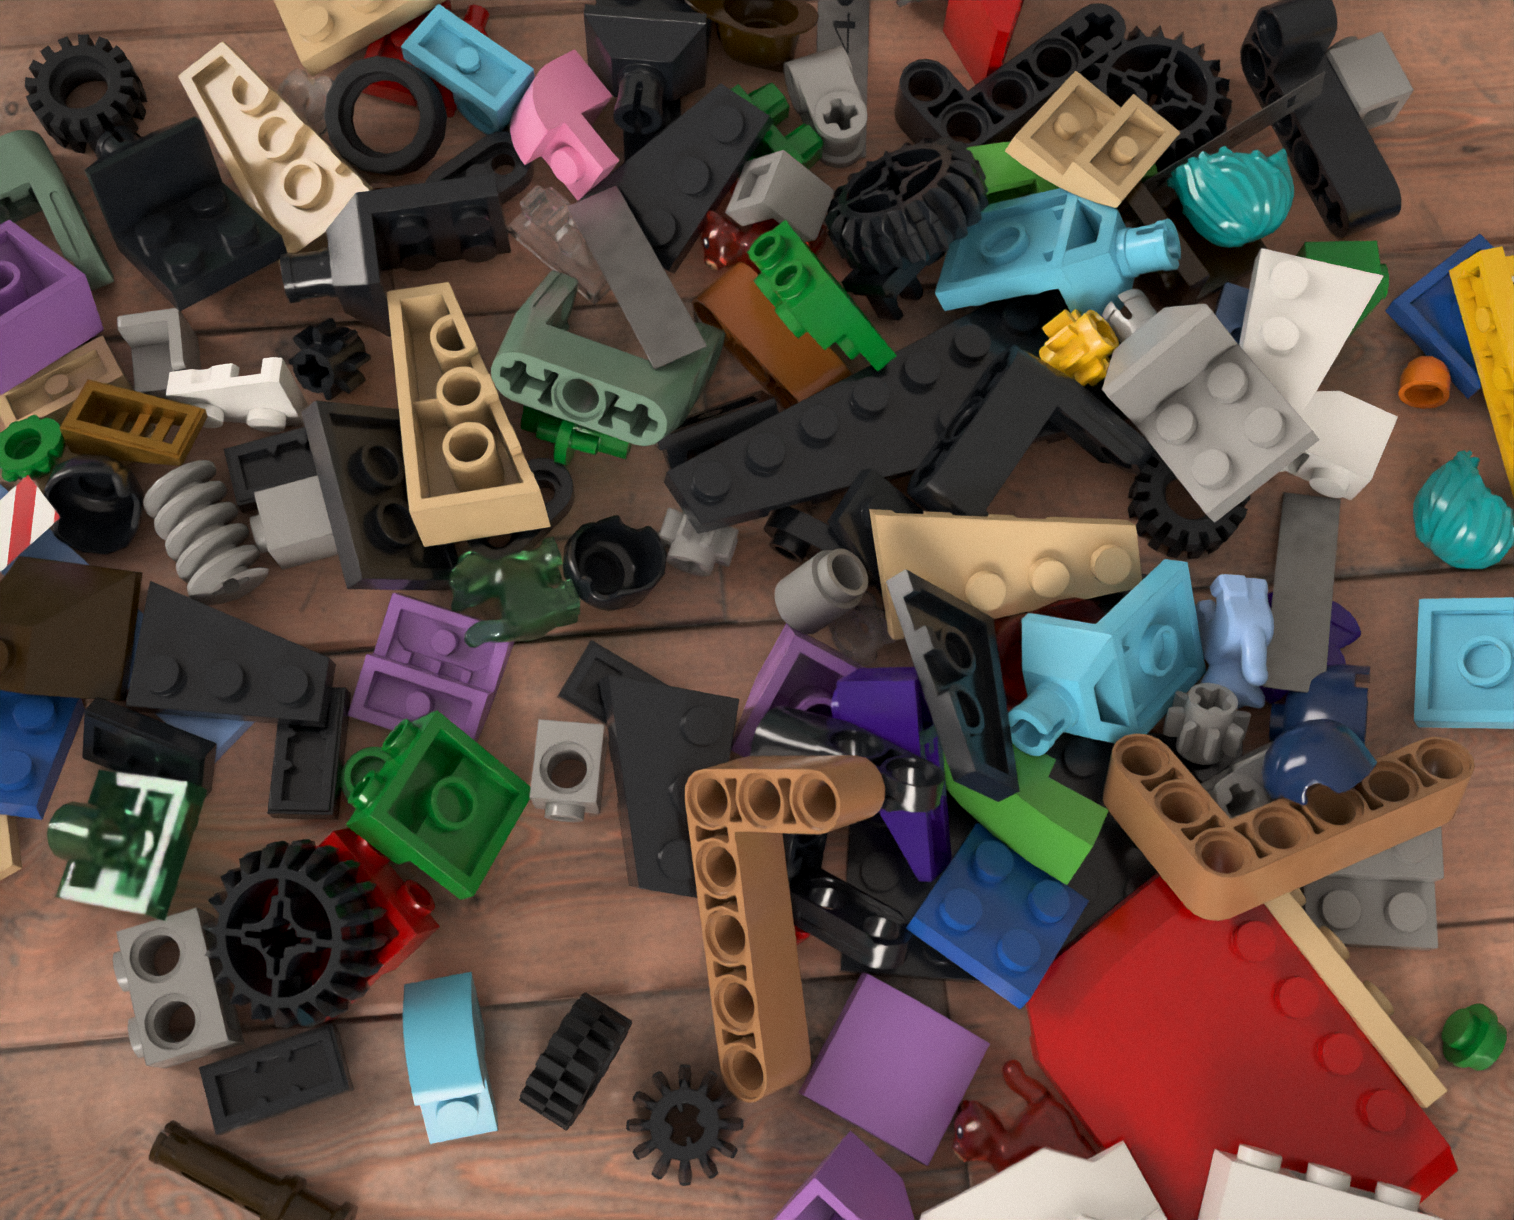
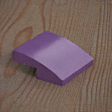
[347,593,518,742]
[798,972,990,1166]

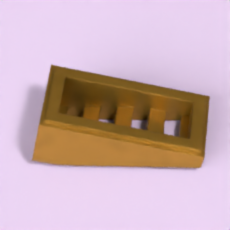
[60,379,208,466]

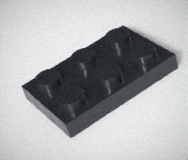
[301,400,465,590]

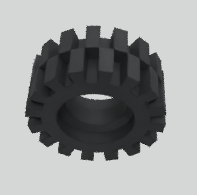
[25,34,147,154]
[1128,450,1250,559]
[519,992,632,1131]

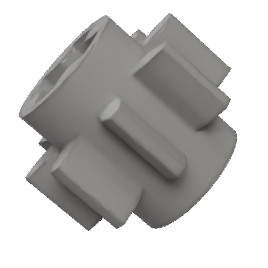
[658,508,739,576]
[1163,683,1251,765]

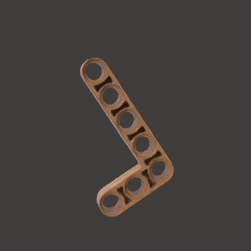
[1103,733,1475,921]
[685,755,885,1103]

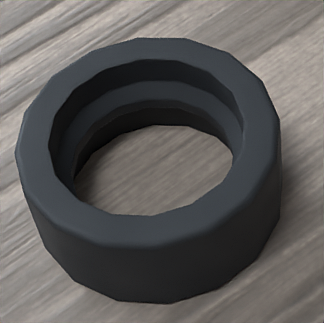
[324,56,447,176]

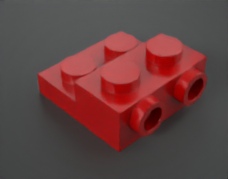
[262,828,440,1022]

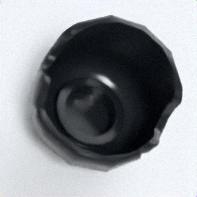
[43,454,144,555]
[562,515,667,611]

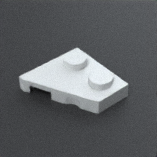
[166,357,308,432]

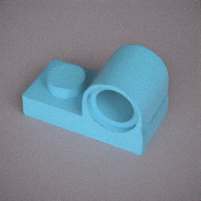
[401,4,535,135]

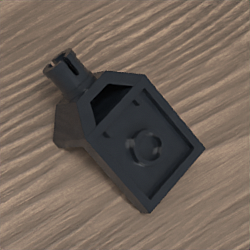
[584,0,712,134]
[84,116,288,312]
[280,173,511,337]

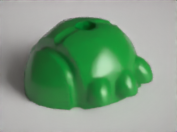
[0,414,66,482]

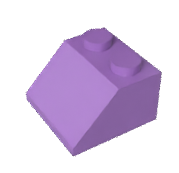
[0,219,104,395]

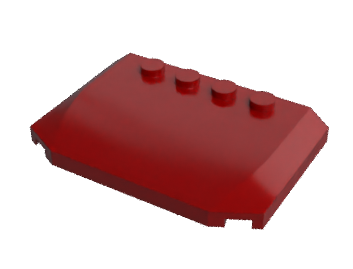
[1026,873,1458,1220]

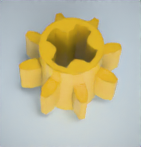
[1039,309,1119,387]

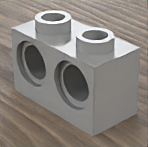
[113,907,245,1069]

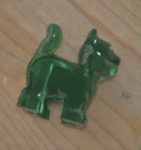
[449,536,580,648]

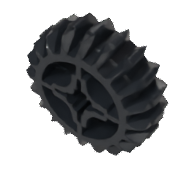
[1084,25,1233,173]
[824,137,989,275]
[202,839,389,1028]

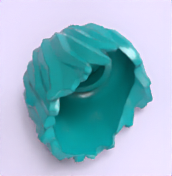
[1167,146,1294,248]
[1413,450,1514,569]

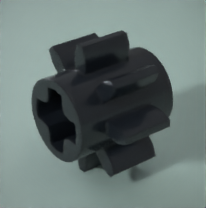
[288,318,371,401]

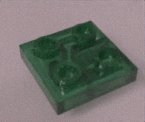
[47,770,208,921]

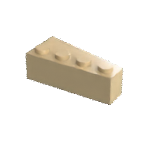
[387,282,551,547]

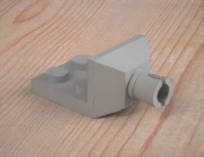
[1102,289,1320,523]

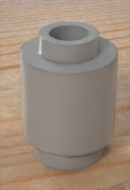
[775,549,868,634]

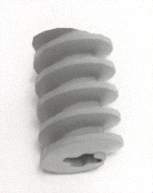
[143,460,269,605]

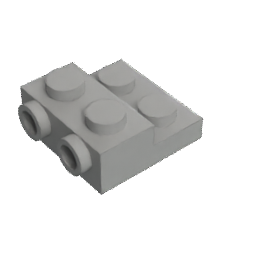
[1299,826,1444,951]

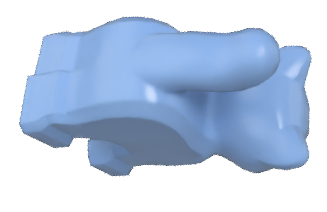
[1195,574,1274,709]

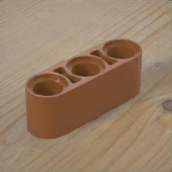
[692,262,852,409]

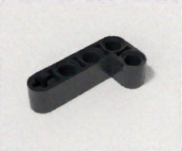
[1240,0,1402,238]
[894,3,1126,148]

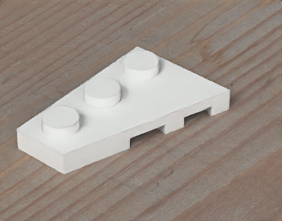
[1239,248,1383,417]

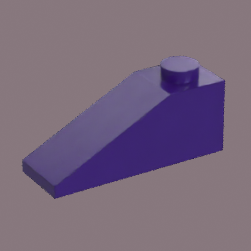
[831,667,952,882]

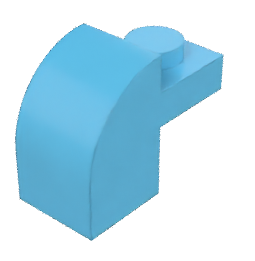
[403,971,498,1144]

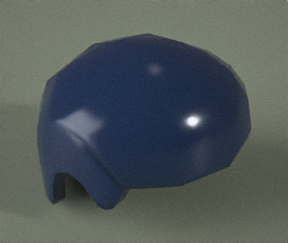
[1262,719,1377,805]

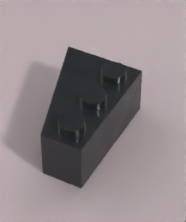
[599,675,739,898]

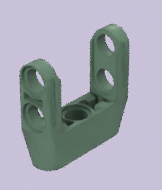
[0,130,115,291]
[491,270,725,446]

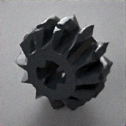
[626,1064,744,1186]

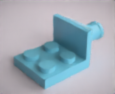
[935,188,1181,316]
[1008,559,1206,756]
[1414,597,1514,729]

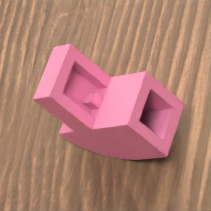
[510,49,619,201]

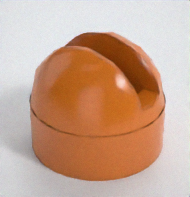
[1398,356,1451,409]

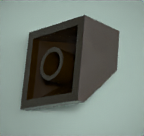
[0,556,143,701]

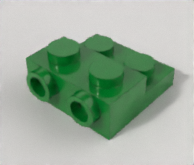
[747,220,897,372]
[346,710,531,900]

